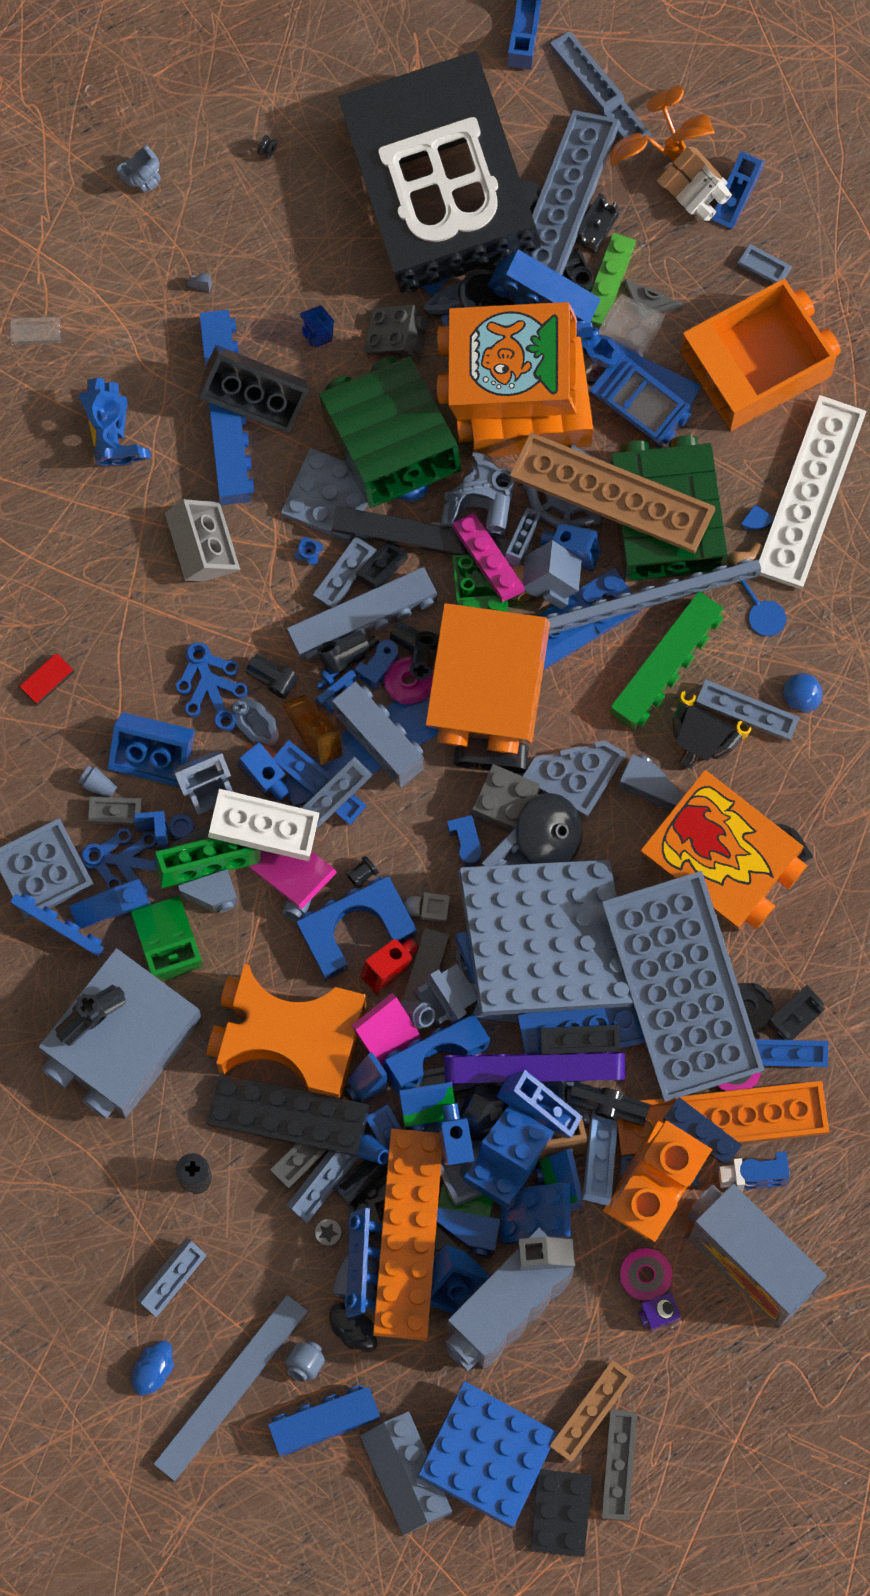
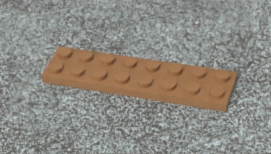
[510,432,715,554]

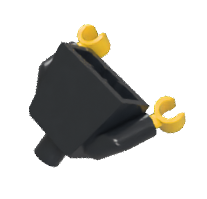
[672,691,751,769]

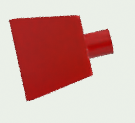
[360,938,419,996]

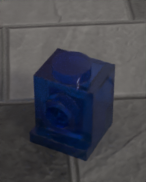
[300,305,334,348]

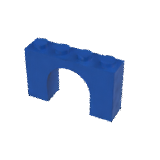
[297,876,417,981]

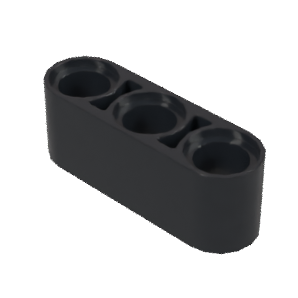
[453,737,529,773]

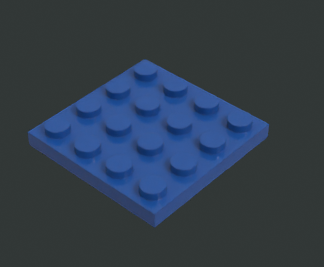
[417,1381,558,1529]

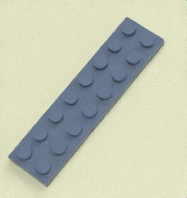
[527,110,620,275]

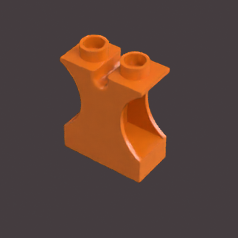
[207,964,366,1099]
[601,1120,712,1242]

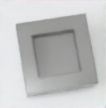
[421,892,450,923]

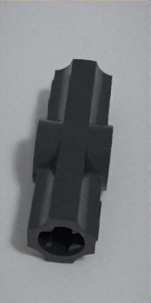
[568,1081,650,1127]

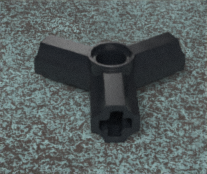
[390,621,440,680]
[55,984,126,1046]

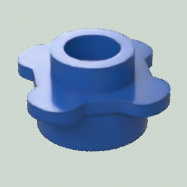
[295,537,323,565]

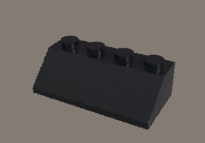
[198,345,309,433]

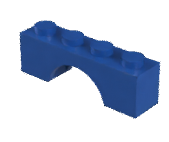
[508,0,542,70]
[383,1014,490,1095]

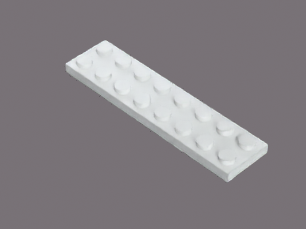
[759,395,866,590]

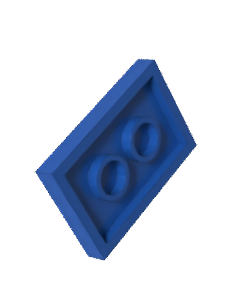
[501,1182,571,1244]

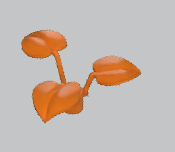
[610,85,714,167]

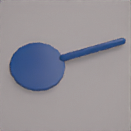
[730,565,786,637]

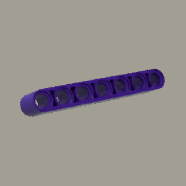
[444,1052,625,1083]

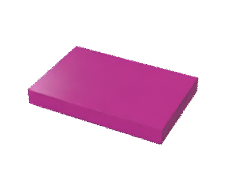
[248,850,337,910]
[352,993,423,1079]

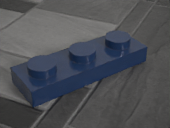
[663,1097,742,1166]

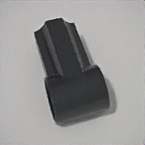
[317,630,370,674]
[245,653,299,699]

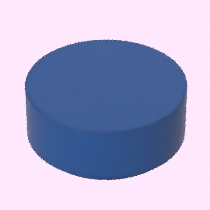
[168,814,194,840]

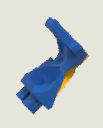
[79,378,151,466]

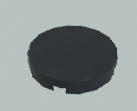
[738,982,773,1033]

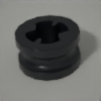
[257,135,278,159]

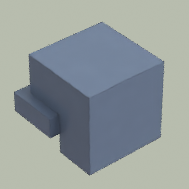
[522,540,582,609]
[173,751,233,815]
[413,964,478,1026]

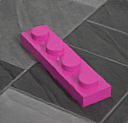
[453,513,524,602]

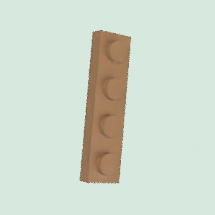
[550,1360,634,1463]

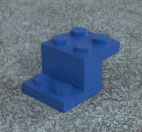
[463,1104,554,1209]

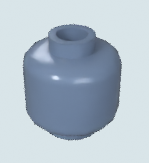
[285,1341,325,1383]

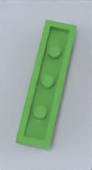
[591,233,636,329]

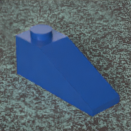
[711,151,766,229]
[69,879,151,930]
[346,1052,388,1104]
[497,1070,582,1138]
[436,1208,500,1257]

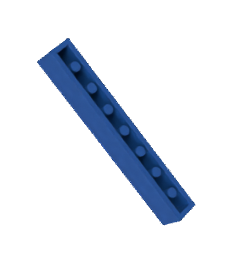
[200,310,254,505]

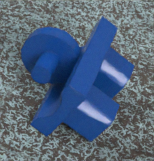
[314,669,356,714]

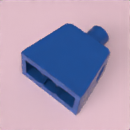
[541,524,602,572]
[237,742,290,801]
[437,1103,474,1165]

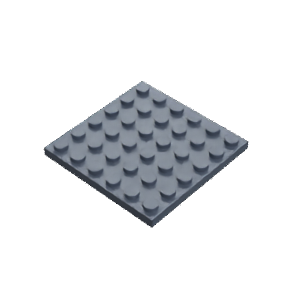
[458,860,634,1016]

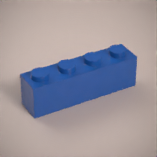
[268,1385,380,1457]

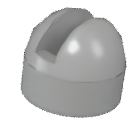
[404,896,423,917]

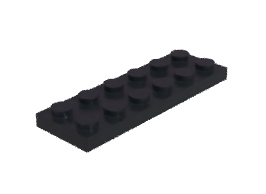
[206,1074,370,1157]

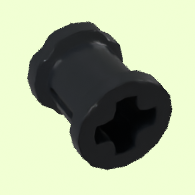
[345,856,379,888]

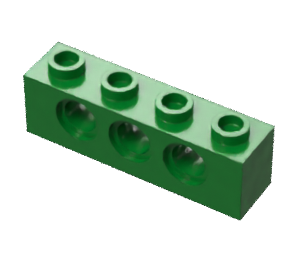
[154,838,262,888]

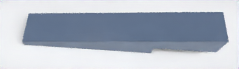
[550,31,652,157]

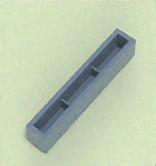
[287,567,437,662]

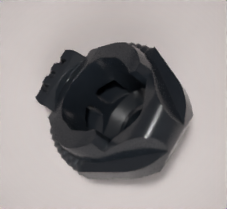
[458,1082,508,1141]

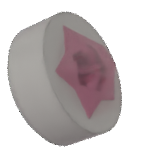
[584,358,606,382]

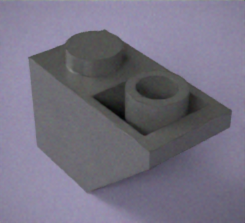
[518,1237,575,1271]

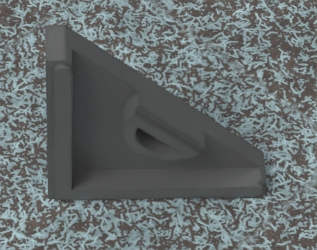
[624,279,683,322]

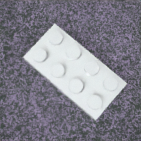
[208,789,319,861]

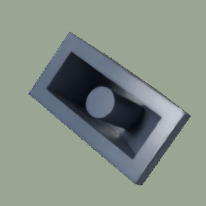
[178,869,238,913]

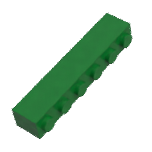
[610,591,724,731]

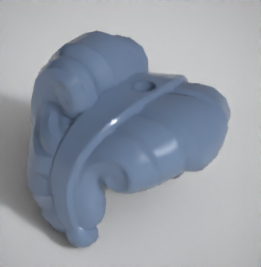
[115,145,161,192]

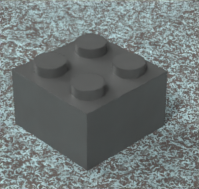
[472,764,540,833]

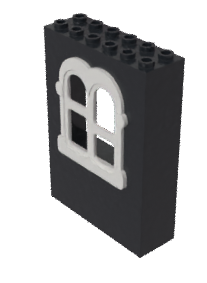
[338,50,541,293]

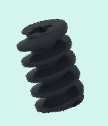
[176,1153,212,1194]

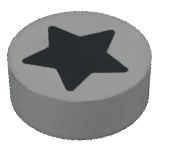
[315,1219,342,1247]

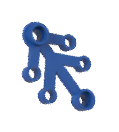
[176,642,248,732]
[81,828,157,893]

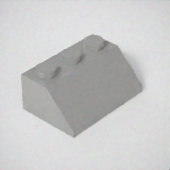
[165,499,240,581]

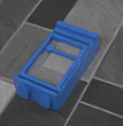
[590,352,692,448]

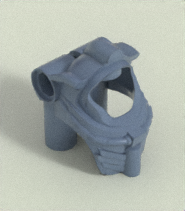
[441,452,514,538]

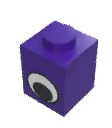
[638,1292,681,1332]

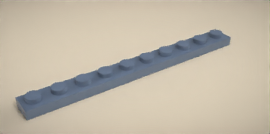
[545,559,761,635]

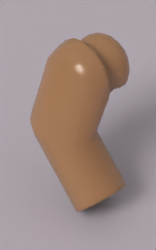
[728,542,764,566]

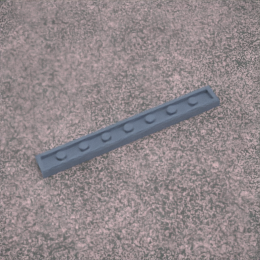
[154,1295,308,1481]

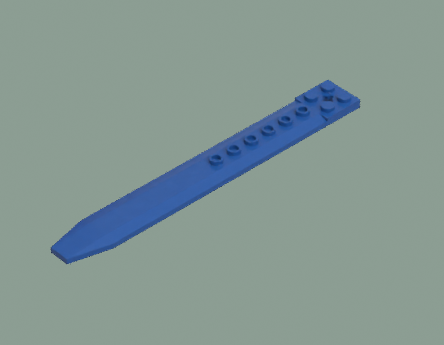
[283,568,642,807]

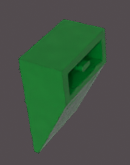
[452,552,509,612]
[131,896,203,981]

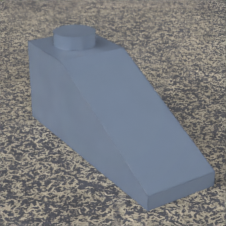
[619,754,683,811]

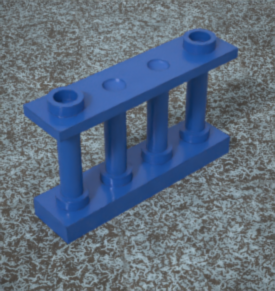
[345,1208,383,1318]

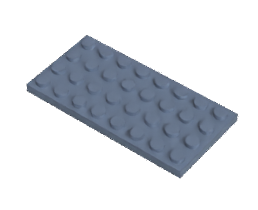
[602,871,765,1102]

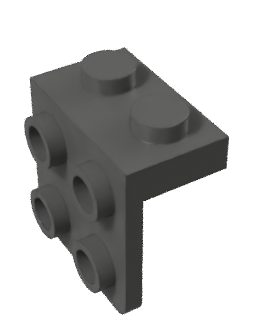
[364,305,429,363]

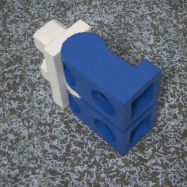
[718,1151,790,1192]

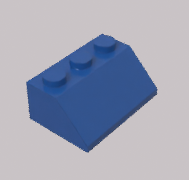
[108,712,195,787]

